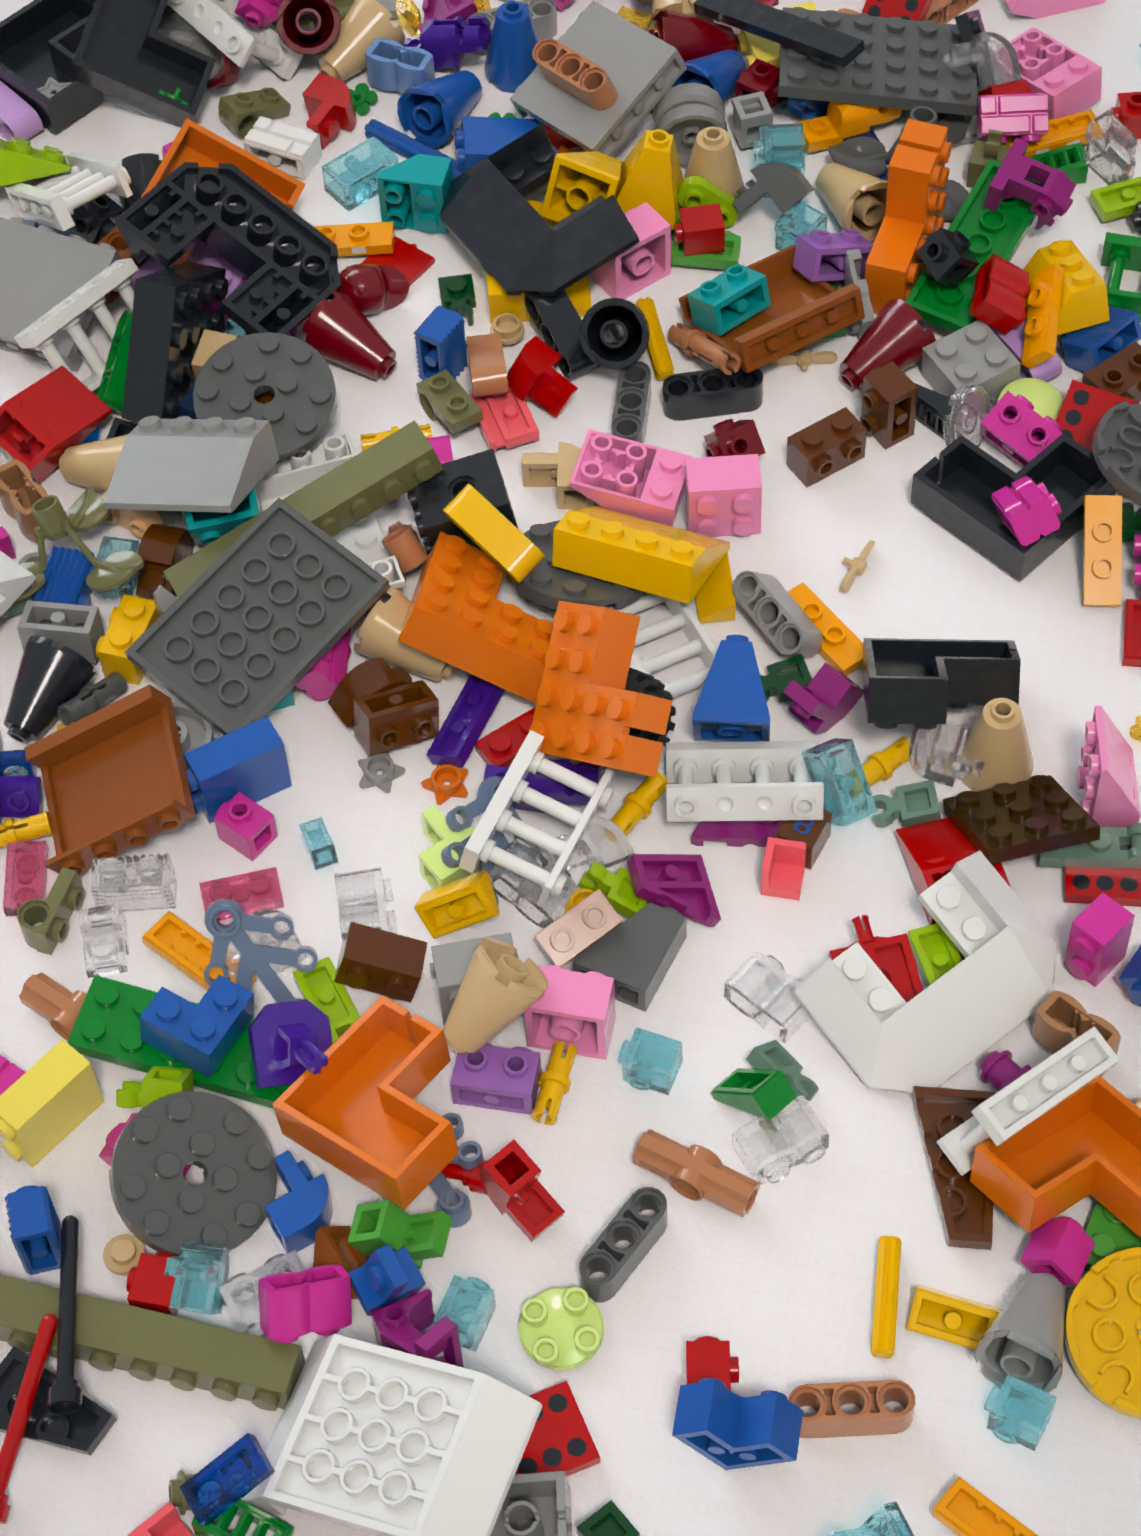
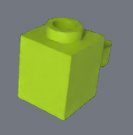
[116,1066,193,1108]

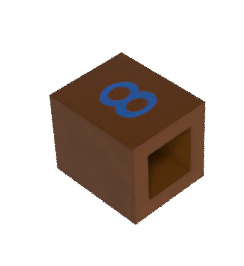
[776,809,832,870]

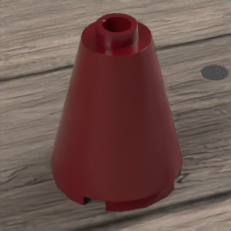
[276,0,341,55]
[648,8,739,62]
[301,290,397,380]
[840,298,936,391]

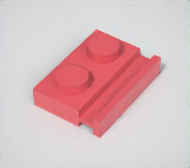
[469,384,539,453]

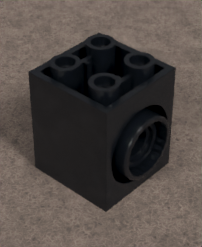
[408,448,518,555]

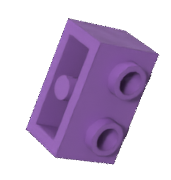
[792,228,873,282]
[450,1043,542,1115]

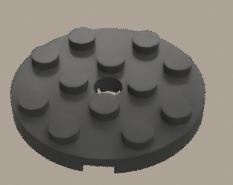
[193,332,337,464]
[1092,401,1141,506]
[509,520,646,610]
[109,1091,277,1260]

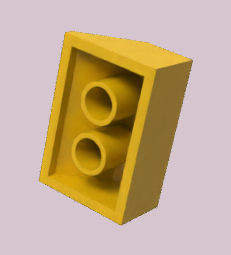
[1023,240,1110,335]

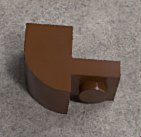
[135,524,193,598]
[328,657,412,727]

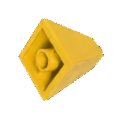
[615,129,683,231]
[540,151,622,222]

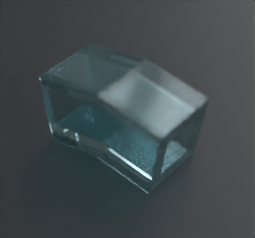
[299,817,338,870]

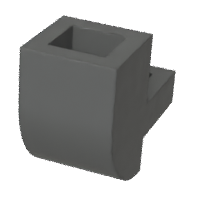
[732,161,815,213]

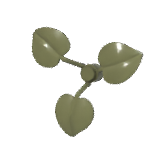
[15,486,144,602]

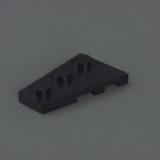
[0,1346,117,1456]

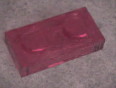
[3,840,49,916]
[199,867,284,921]

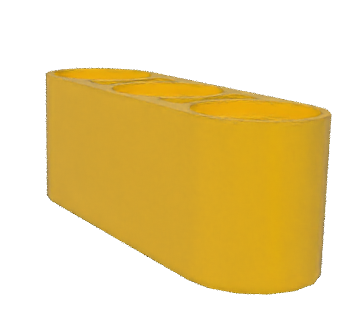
[442,484,545,583]

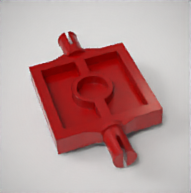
[828,915,924,1003]

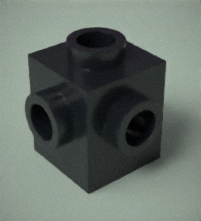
[68,194,124,244]
[916,227,979,288]

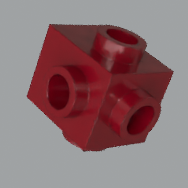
[736,59,784,109]
[704,419,766,457]

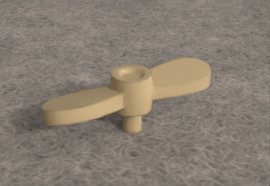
[772,348,837,370]
[839,540,876,593]

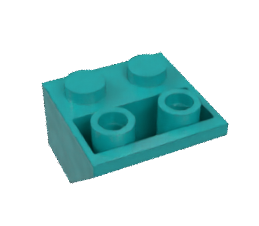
[377,154,454,235]

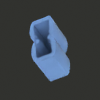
[365,38,435,95]

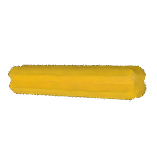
[635,297,674,381]
[871,1235,902,1359]

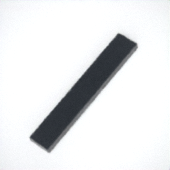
[693,0,865,68]

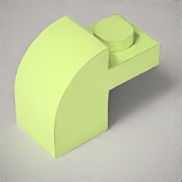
[418,805,479,889]

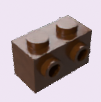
[1082,341,1141,403]
[860,361,918,450]
[786,407,867,488]
[353,680,439,756]
[334,922,427,1003]

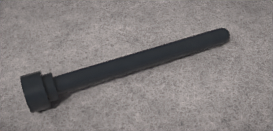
[47,1215,83,1414]

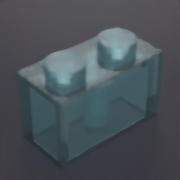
[321,136,399,212]
[801,738,878,826]

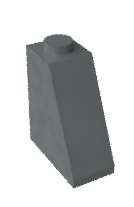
[573,902,687,1012]

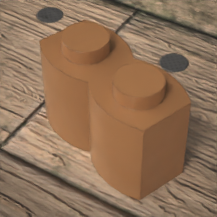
[0,459,48,542]
[1032,991,1121,1077]

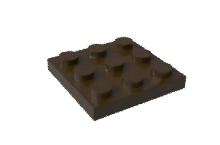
[943,775,1100,864]

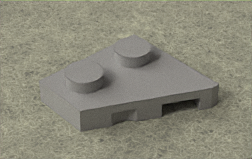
[840,249,875,340]

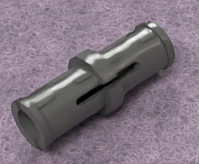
[57,671,128,726]

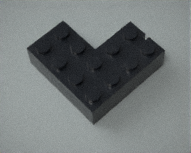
[0,0,104,134]
[66,0,216,127]
[122,261,229,422]
[911,433,1116,581]
[862,638,1021,729]

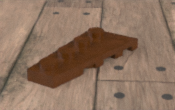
[912,1086,996,1250]

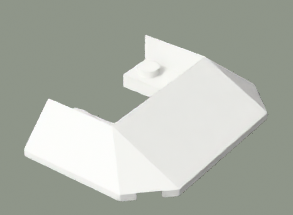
[793,850,1057,1095]

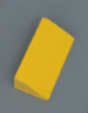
[695,552,736,623]
[414,869,500,939]
[906,1285,1002,1350]

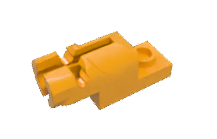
[795,102,902,153]

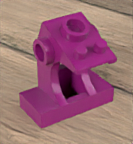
[984,138,1076,230]
[371,1289,464,1368]

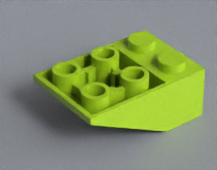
[0,137,71,187]

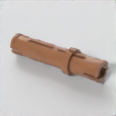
[668,323,741,375]

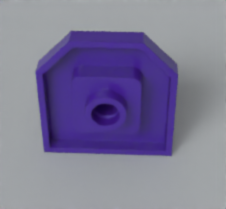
[248,999,333,1089]

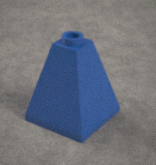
[692,635,770,742]

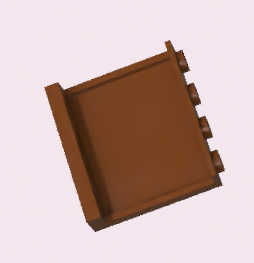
[678,245,865,374]
[24,684,195,876]

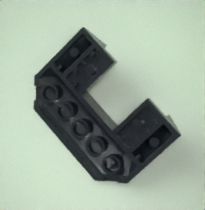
[439,123,640,296]
[115,162,341,336]

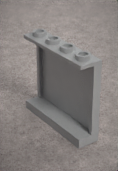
[510,0,687,157]
[0,217,121,372]

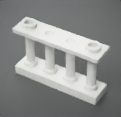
[167,0,304,80]
[4,152,133,231]
[14,258,139,392]
[600,593,718,698]
[459,730,615,908]
[666,741,824,822]
[936,1026,1120,1176]

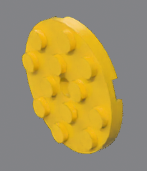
[1064,1247,1141,1419]

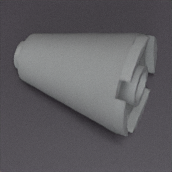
[974,1273,1066,1395]

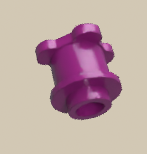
[980,1050,1032,1092]

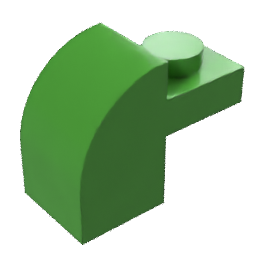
[347,1200,453,1269]

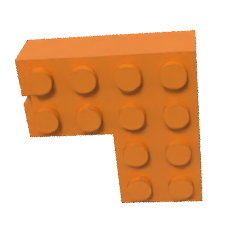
[122,118,306,266]
[864,118,952,315]
[398,531,553,703]
[529,601,672,777]
[272,995,459,1210]
[970,1076,1141,1238]

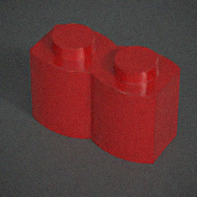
[970,253,1031,334]

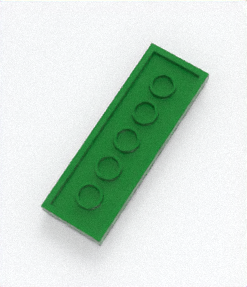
[905,159,1043,332]
[67,975,291,1109]

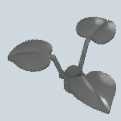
[829,106,969,220]

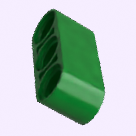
[97,310,132,414]

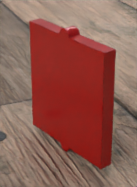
[361,236,435,287]

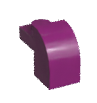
[783,663,864,733]

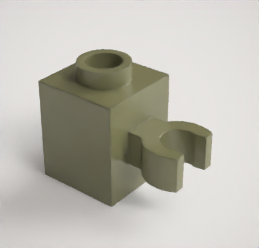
[966,129,1011,188]

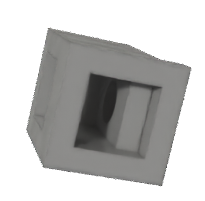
[731,91,773,149]

